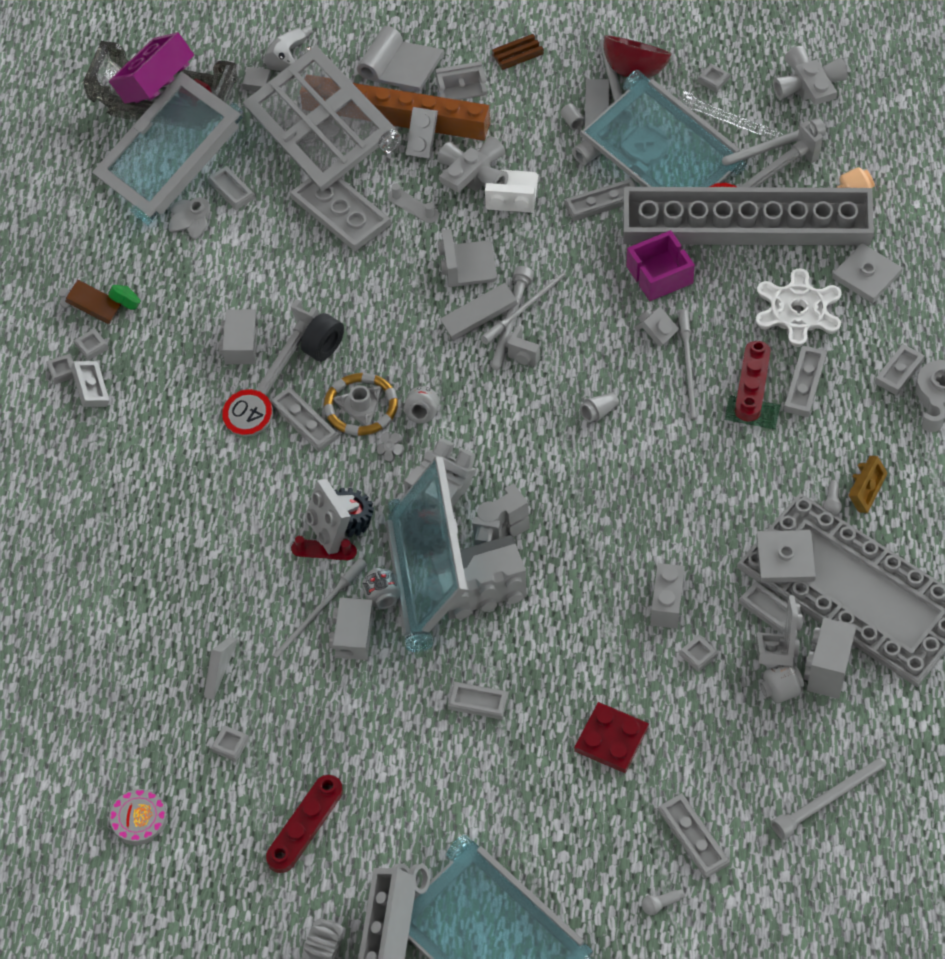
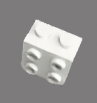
[485,170,538,213]

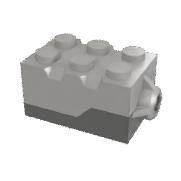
[428,535,527,620]

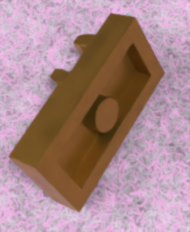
[848,456,888,513]

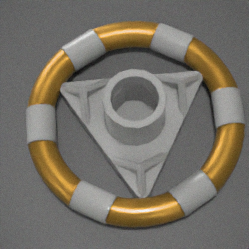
[323,373,398,436]

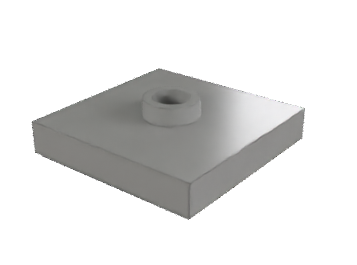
[832,243,903,303]
[756,530,816,583]

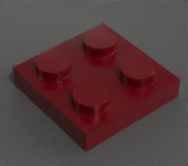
[574,702,649,774]

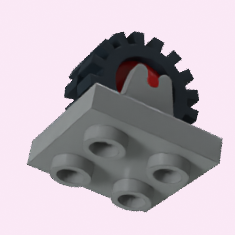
[305,478,374,554]

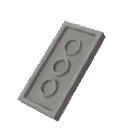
[290,166,391,252]

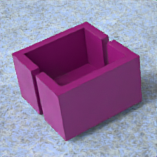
[626,230,695,302]

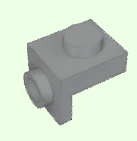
[634,307,679,346]
[505,325,540,367]

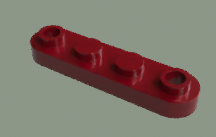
[735,341,771,422]
[266,775,343,873]

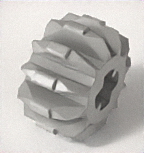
[302,918,343,959]

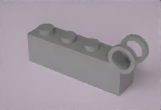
[359,864,430,959]

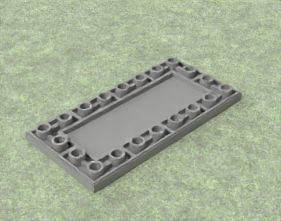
[737,493,945,688]

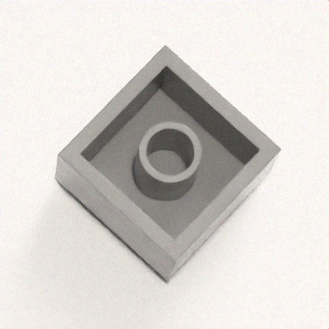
[803,618,857,699]

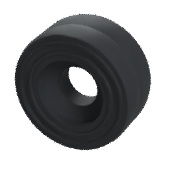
[300,313,344,362]

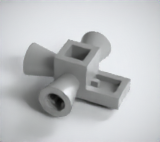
[773,46,848,105]
[438,136,508,193]

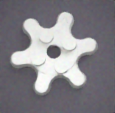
[756,268,842,347]

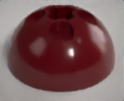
[603,35,672,80]

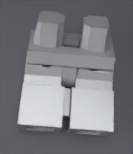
[404,439,477,511]
[472,483,530,545]

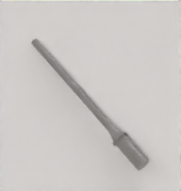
[481,272,566,345]
[678,309,696,419]
[273,558,367,659]

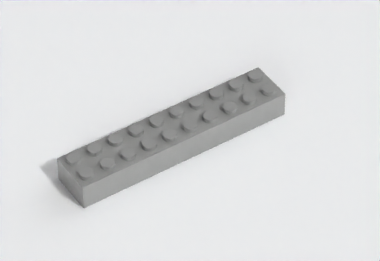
[623,187,874,246]

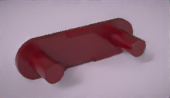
[291,535,357,561]

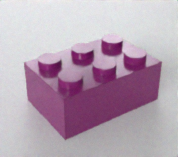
[109,32,194,103]

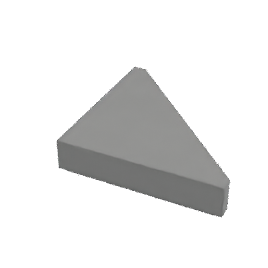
[204,637,238,700]

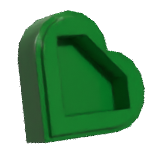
[108,285,141,310]

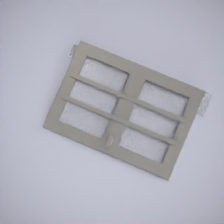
[242,46,402,192]

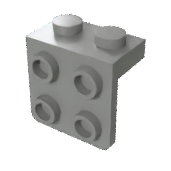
[438,229,497,287]
[755,595,802,668]

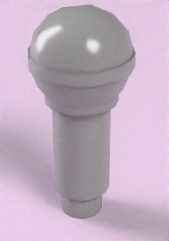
[823,480,842,515]
[642,889,685,915]

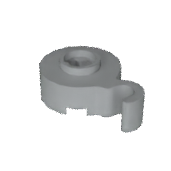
[915,360,945,432]

